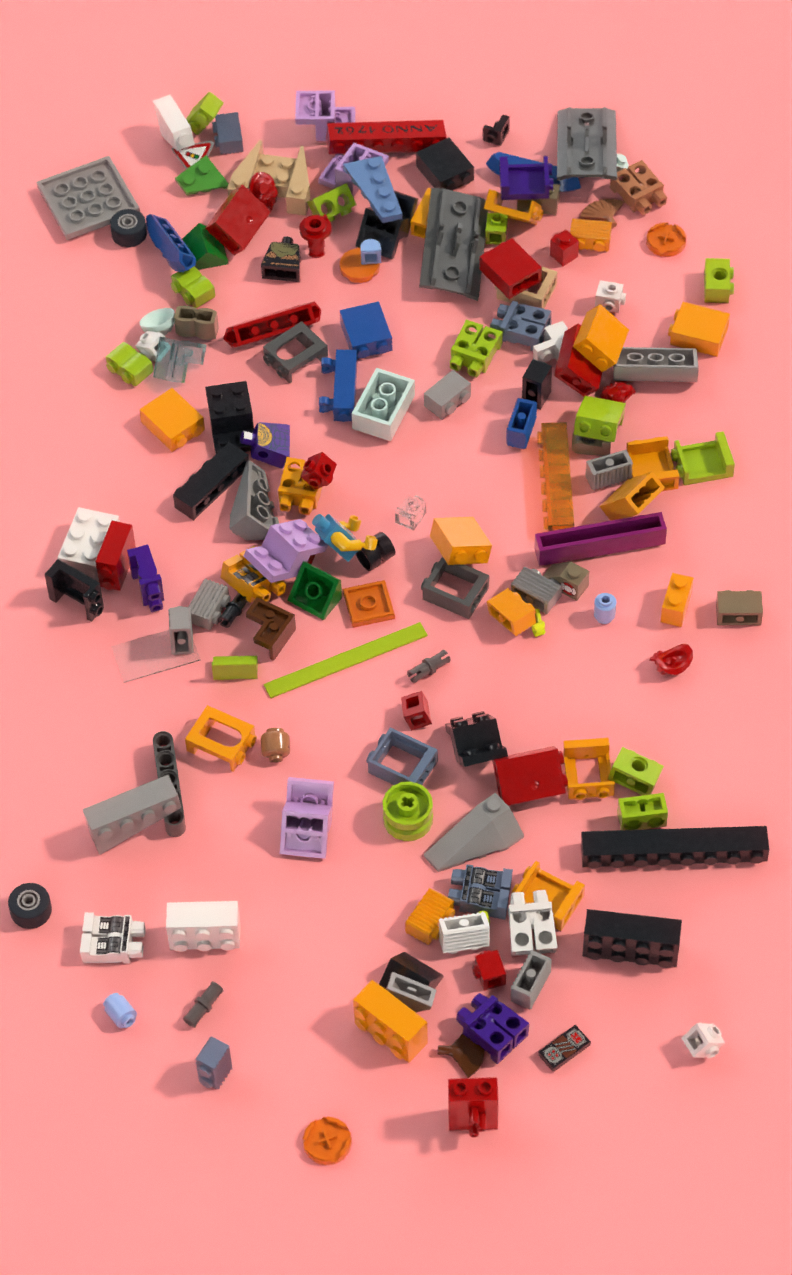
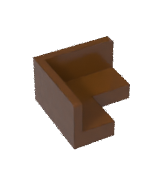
[246,597,296,660]

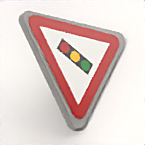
[172,141,214,169]

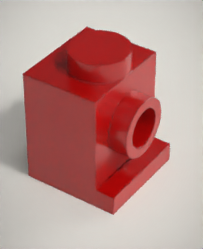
[401,691,432,731]

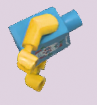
[312,514,378,562]

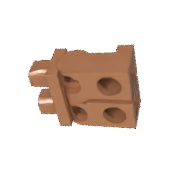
[610,160,667,215]

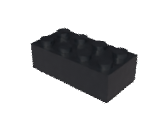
[582,909,682,968]

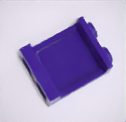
[499,156,553,200]

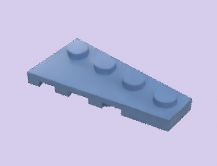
[343,156,402,223]

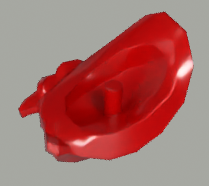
[249,172,278,211]
[600,382,636,403]
[649,644,693,675]

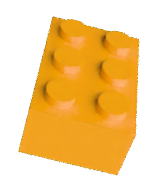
[353,980,428,1063]

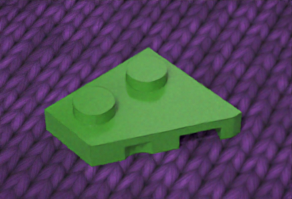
[175,155,229,195]

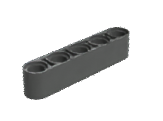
[153,731,186,837]

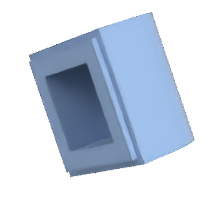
[360,239,381,265]

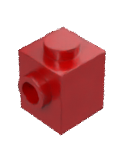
[550,229,579,267]
[472,949,506,991]

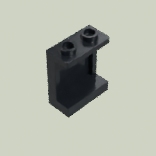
[44,559,104,622]

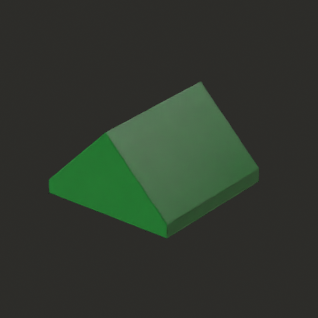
[182,223,228,270]
[287,561,342,620]

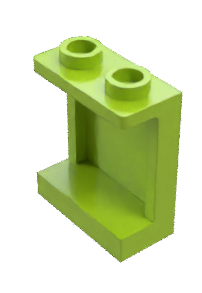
[573,396,626,442]
[671,431,735,486]

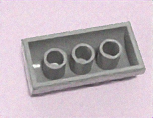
[613,347,699,382]

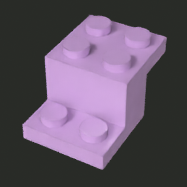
[295,90,355,141]
[318,143,389,197]
[243,519,328,583]
[280,777,334,859]

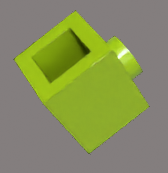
[485,213,508,245]

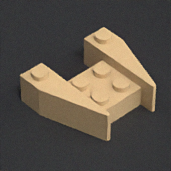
[227,140,310,216]

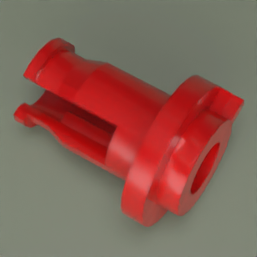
[299,214,332,258]

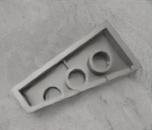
[82,775,181,855]

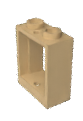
[495,266,558,309]

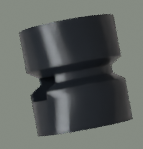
[356,532,396,571]

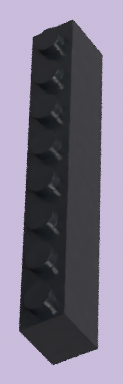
[581,826,769,869]

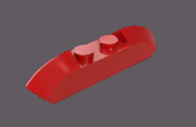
[223,301,321,348]

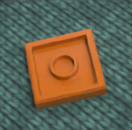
[342,580,395,628]

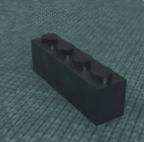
[173,442,249,520]

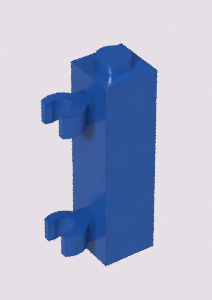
[319,349,357,422]

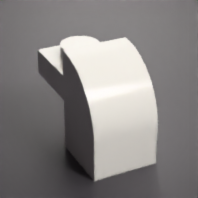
[533,321,568,362]

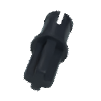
[218,592,248,628]

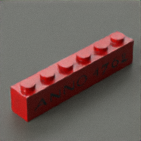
[326,120,447,154]

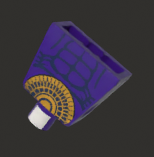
[240,422,290,469]

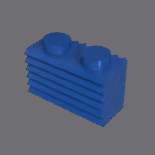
[506,398,537,449]

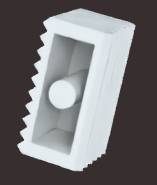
[439,912,490,954]

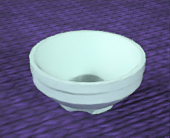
[139,308,175,336]

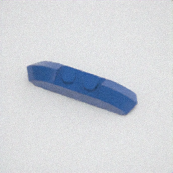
[485,152,581,192]
[146,214,196,272]

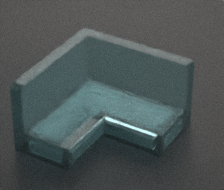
[153,336,207,383]

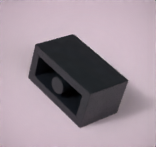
[522,359,552,410]

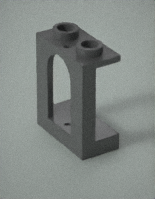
[263,321,328,383]

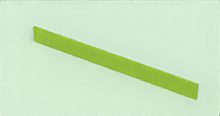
[264,622,428,698]

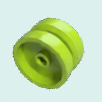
[382,782,433,841]

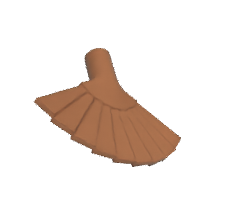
[580,198,624,228]

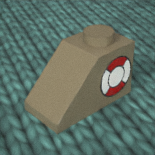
[543,561,590,601]

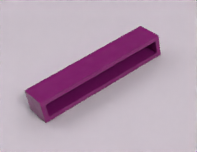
[534,512,667,566]

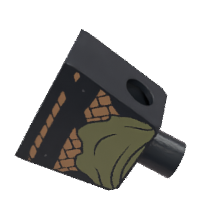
[261,236,300,282]

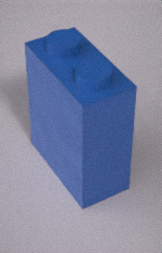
[339,301,393,359]

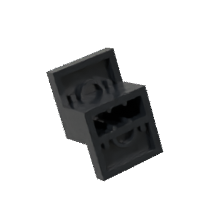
[355,190,418,259]
[205,381,254,454]
[445,711,508,767]

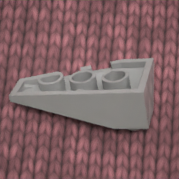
[229,460,279,540]
[424,793,524,872]

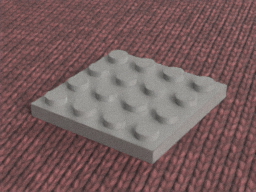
[36,156,140,240]

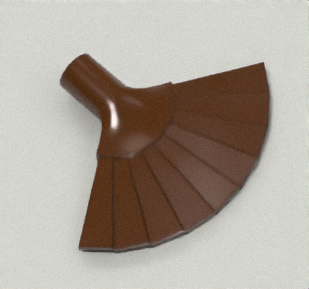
[437,1033,485,1078]

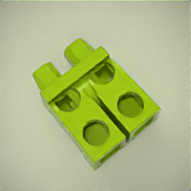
[450,319,503,378]

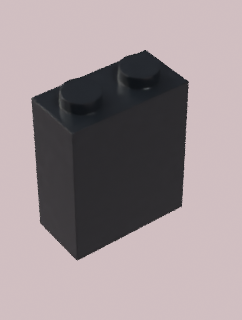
[416,137,474,191]

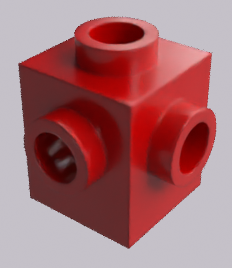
[301,452,337,490]

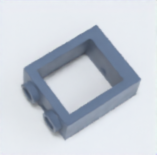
[366,727,438,785]

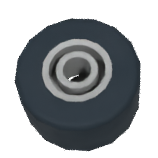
[110,209,147,248]
[8,882,52,929]

